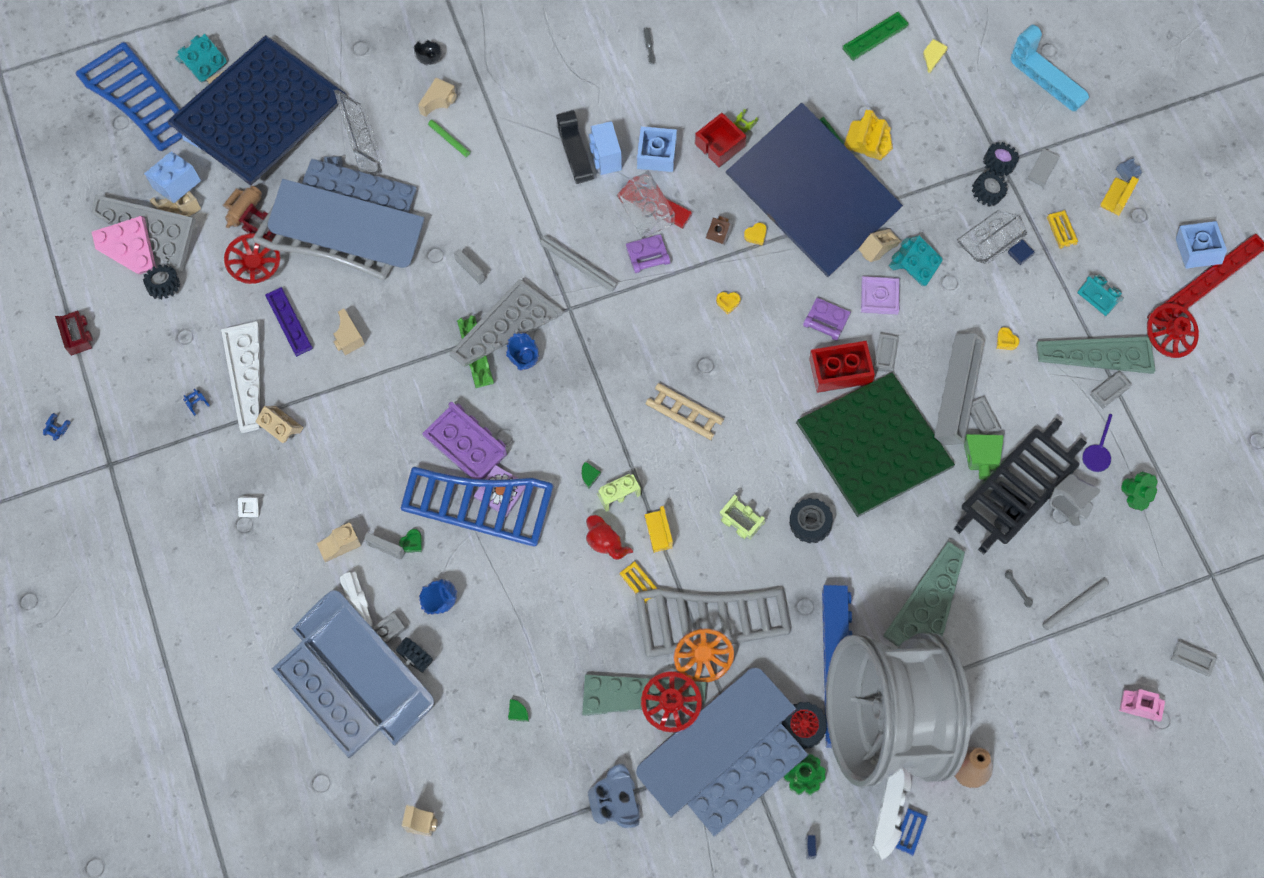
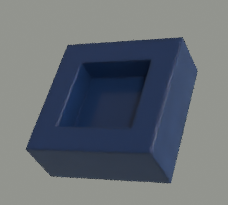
[1008,239,1035,265]
[805,835,816,859]

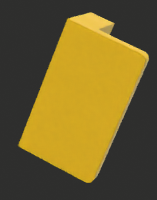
[1100,176,1139,216]
[644,506,673,553]

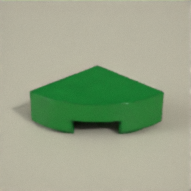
[581,462,601,489]
[508,699,529,722]

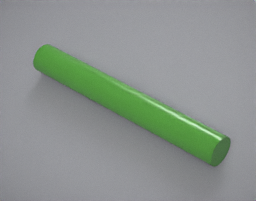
[428,120,470,157]

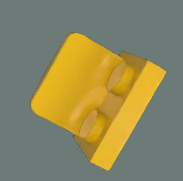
[844,110,893,160]

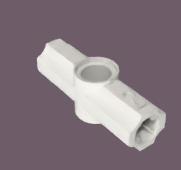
[340,572,373,627]

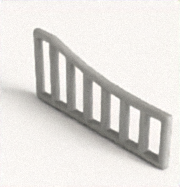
[253,205,393,280]
[635,588,791,658]

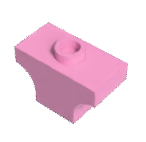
[1119,689,1165,722]

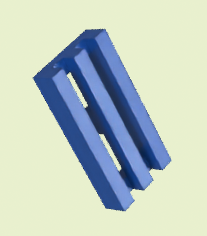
[895,808,928,856]

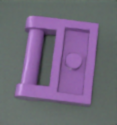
[626,234,670,273]
[803,298,851,341]

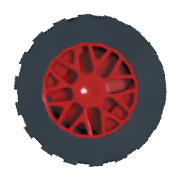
[781,702,827,749]

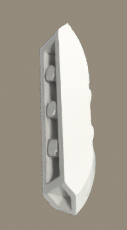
[872,769,911,860]

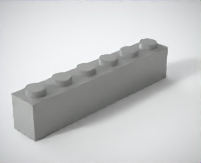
[935,333,984,445]

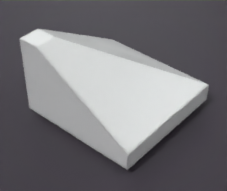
[238,495,259,517]

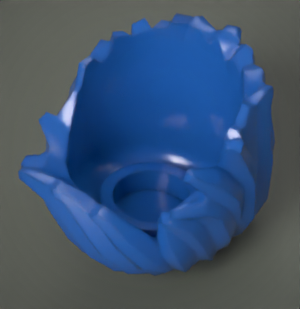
[506,333,539,371]
[419,579,457,615]

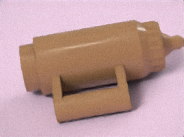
[223,185,263,228]

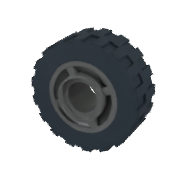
[789,498,833,544]

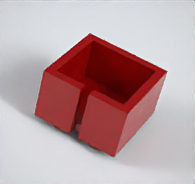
[695,113,746,167]

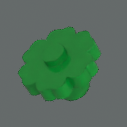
[1121,471,1158,511]
[784,754,826,796]

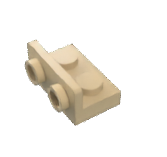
[255,406,304,443]

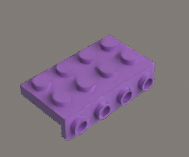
[422,401,507,479]

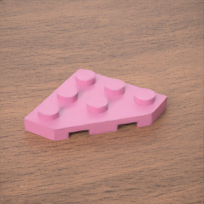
[92,216,156,274]

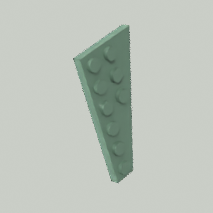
[883,542,965,647]

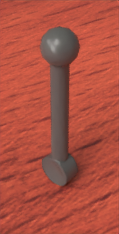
[1005,571,1033,607]

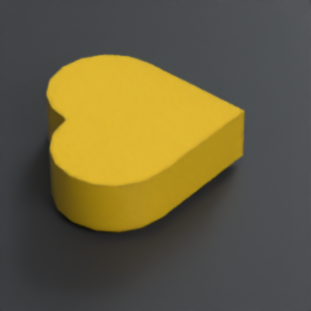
[744,223,766,245]
[716,292,741,315]
[996,327,1020,350]

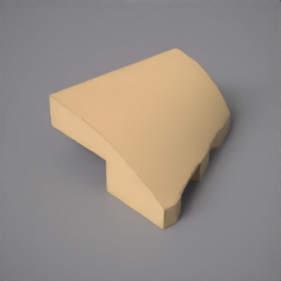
[150,191,201,217]

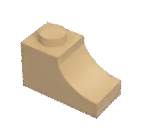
[418,78,457,117]
[858,229,901,262]
[333,309,365,355]
[317,522,361,562]
[402,805,438,836]

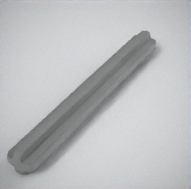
[540,236,617,291]

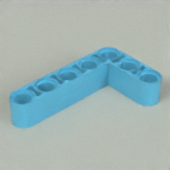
[1011,24,1089,111]

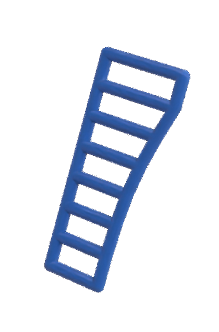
[76,42,183,151]
[401,467,553,547]

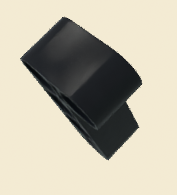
[556,110,594,184]

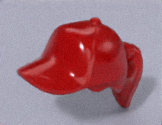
[586,515,633,560]

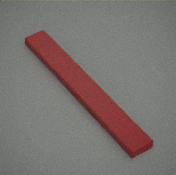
[1147,233,1264,331]

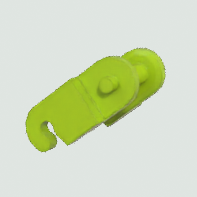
[733,109,759,133]

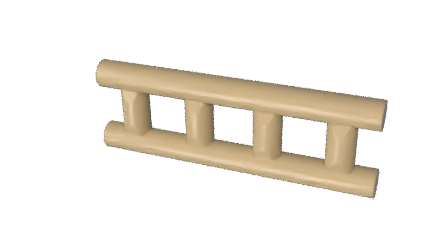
[645,383,724,440]

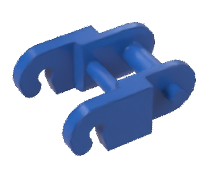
[183,388,210,416]
[43,413,71,441]

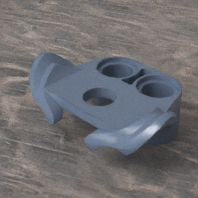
[588,764,640,828]

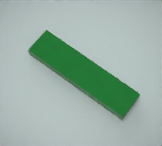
[842,12,909,61]

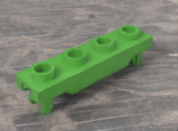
[457,315,494,388]

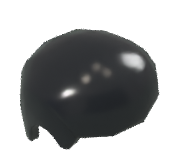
[414,40,442,65]

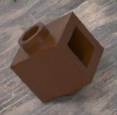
[706,216,732,245]

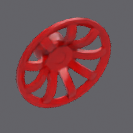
[224,233,280,284]
[1147,303,1199,358]
[641,672,702,733]

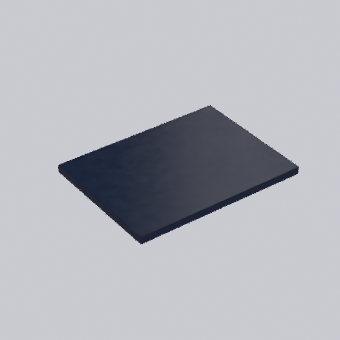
[168,35,347,186]
[725,102,903,277]

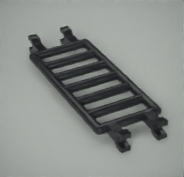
[954,418,1087,555]

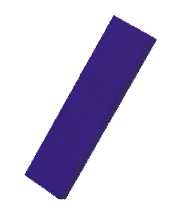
[265,287,313,357]

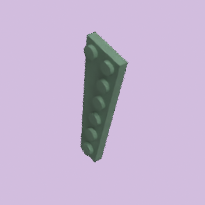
[1036,337,1156,374]
[582,675,706,716]

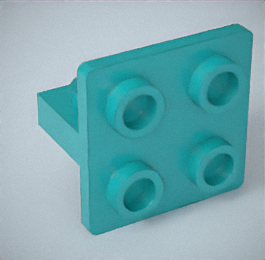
[1077,275,1124,316]

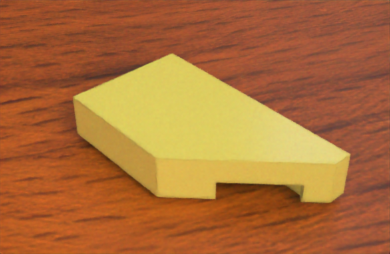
[923,39,948,73]

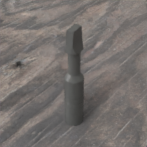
[643,28,655,64]

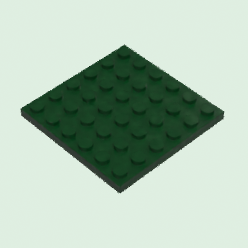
[796,372,955,517]

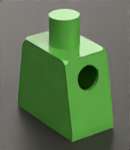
[964,434,1003,480]

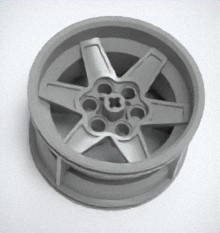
[826,633,971,786]

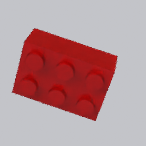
[809,340,875,393]

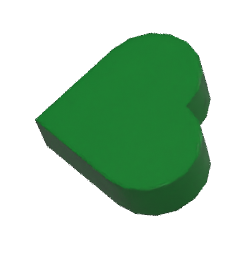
[399,529,422,553]

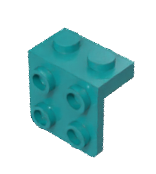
[175,33,227,82]
[888,235,943,286]

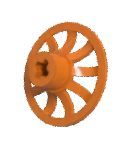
[674,628,734,683]

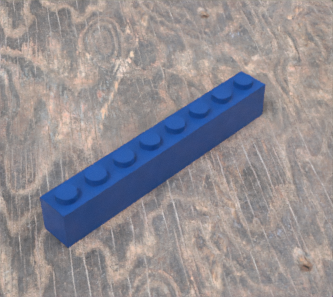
[822,585,853,748]

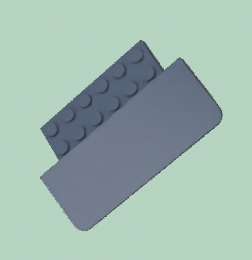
[268,158,424,268]
[272,591,434,758]
[636,668,808,837]

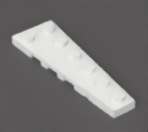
[221,321,260,433]

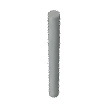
[1042,579,1108,630]

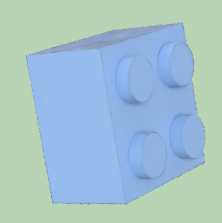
[588,121,622,175]
[637,127,677,172]
[144,151,201,203]
[1176,221,1227,269]

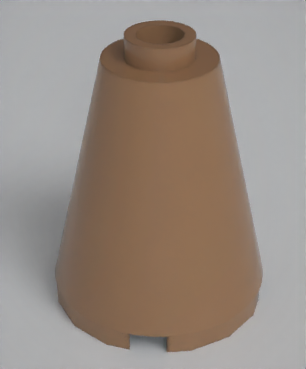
[954,747,993,788]

